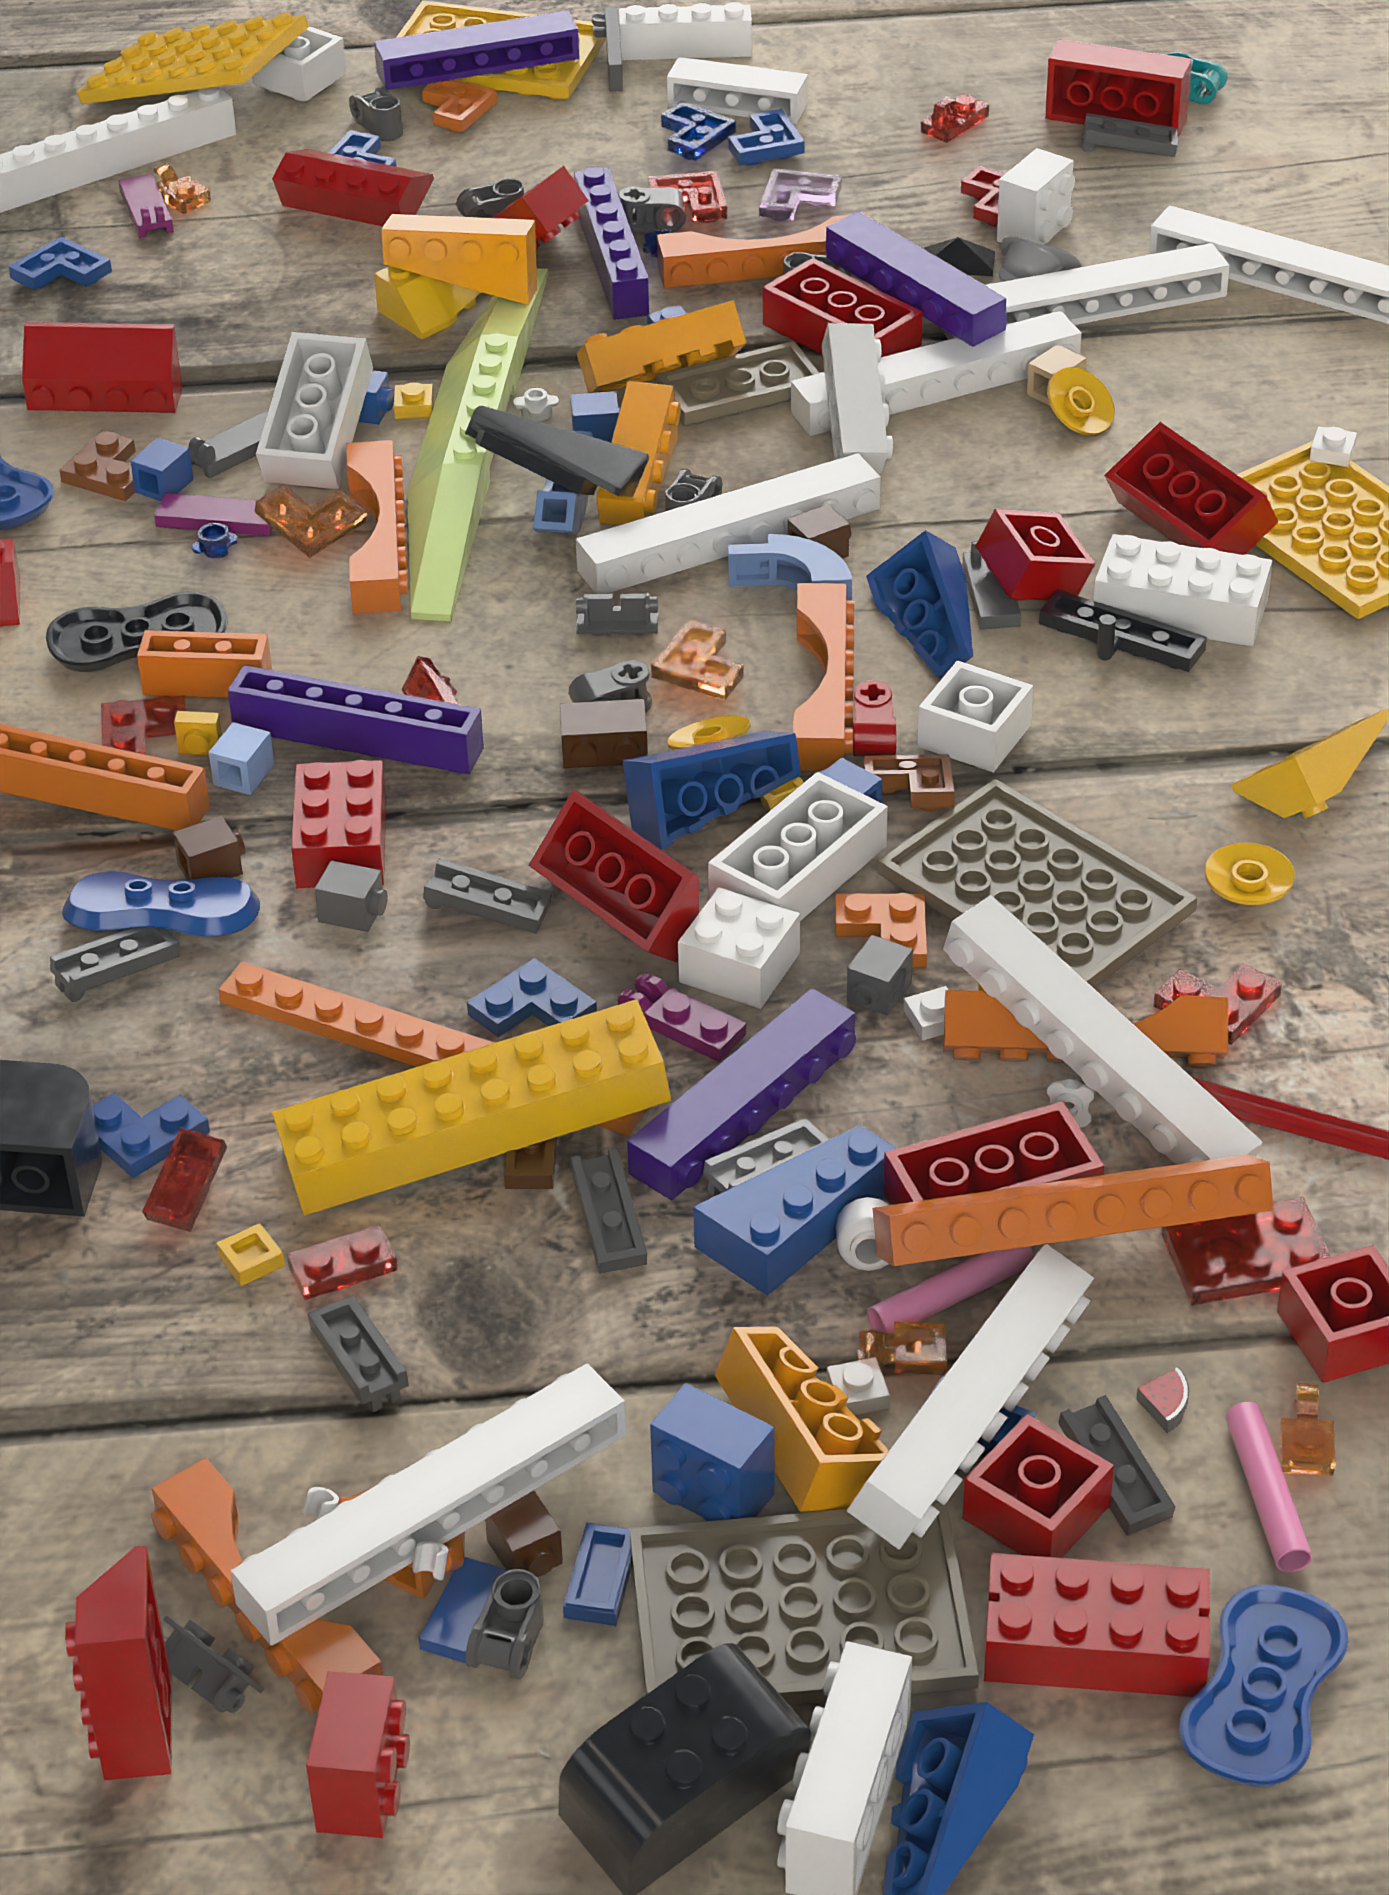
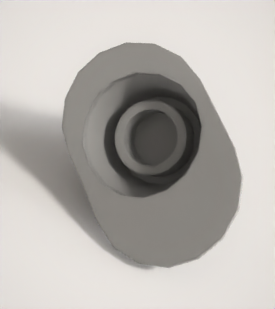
[999,236,1082,281]

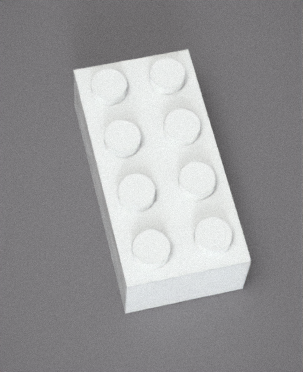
[256,332,373,489]
[1094,534,1272,647]
[708,772,888,921]
[777,1641,912,1895]

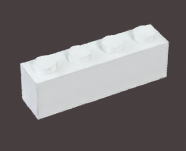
[619,2,752,60]
[667,57,808,124]
[822,323,893,474]

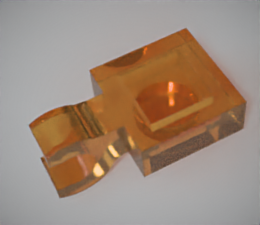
[153,163,211,214]
[857,1322,947,1375]
[1279,1383,1336,1476]

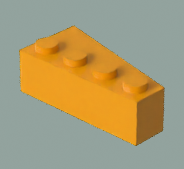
[381,214,537,305]
[576,300,746,393]
[596,381,681,526]
[715,1327,889,1512]

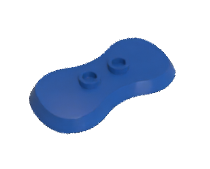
[0,456,55,530]
[62,871,260,937]
[1179,1585,1349,1787]

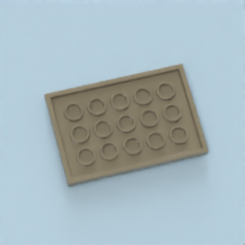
[877,779,1198,988]
[629,1501,979,1705]

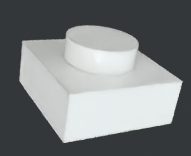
[1310,426,1357,467]
[904,986,948,1041]
[827,1357,890,1415]

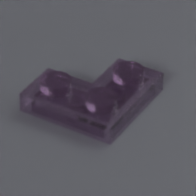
[759,169,842,221]

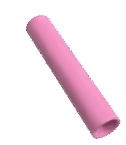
[867,1246,1034,1339]
[1226,1402,1312,1573]

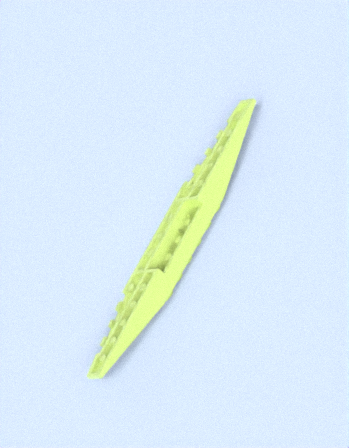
[407,268,548,621]

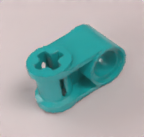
[1166,52,1228,105]

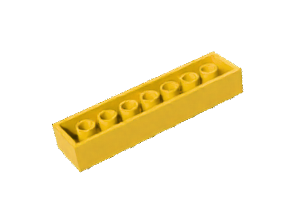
[272,999,671,1216]

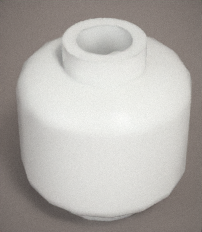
[836,1197,889,1271]

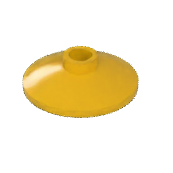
[1047,367,1115,436]
[667,715,751,750]
[1205,842,1295,905]

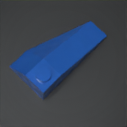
[866,530,973,679]
[883,1702,1034,1895]

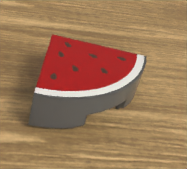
[1136,1367,1189,1433]

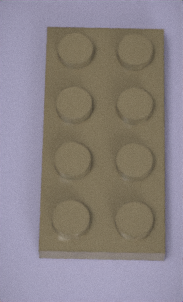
[656,341,819,425]

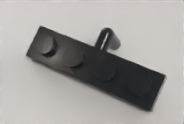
[1039,589,1207,672]

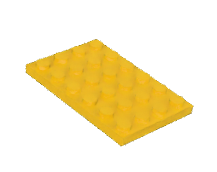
[396,1,606,100]
[77,12,309,104]
[1237,440,1389,619]

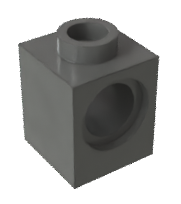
[847,935,913,1016]

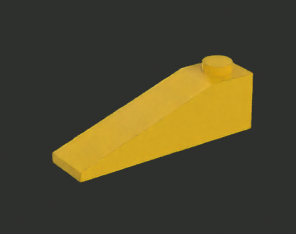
[374,266,483,340]
[1231,708,1389,819]

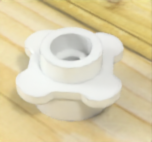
[513,388,559,422]
[1047,1079,1094,1127]

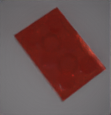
[1162,1197,1331,1306]

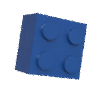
[650,1383,775,1521]

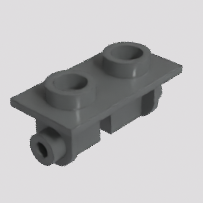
[576,593,658,636]
[163,1616,264,1713]

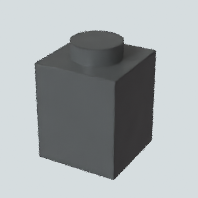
[315,861,388,932]

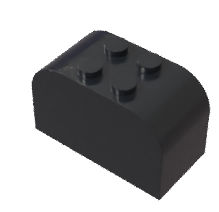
[0,1060,102,1217]
[558,1643,811,1895]

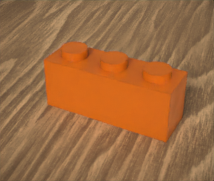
[137,630,272,699]

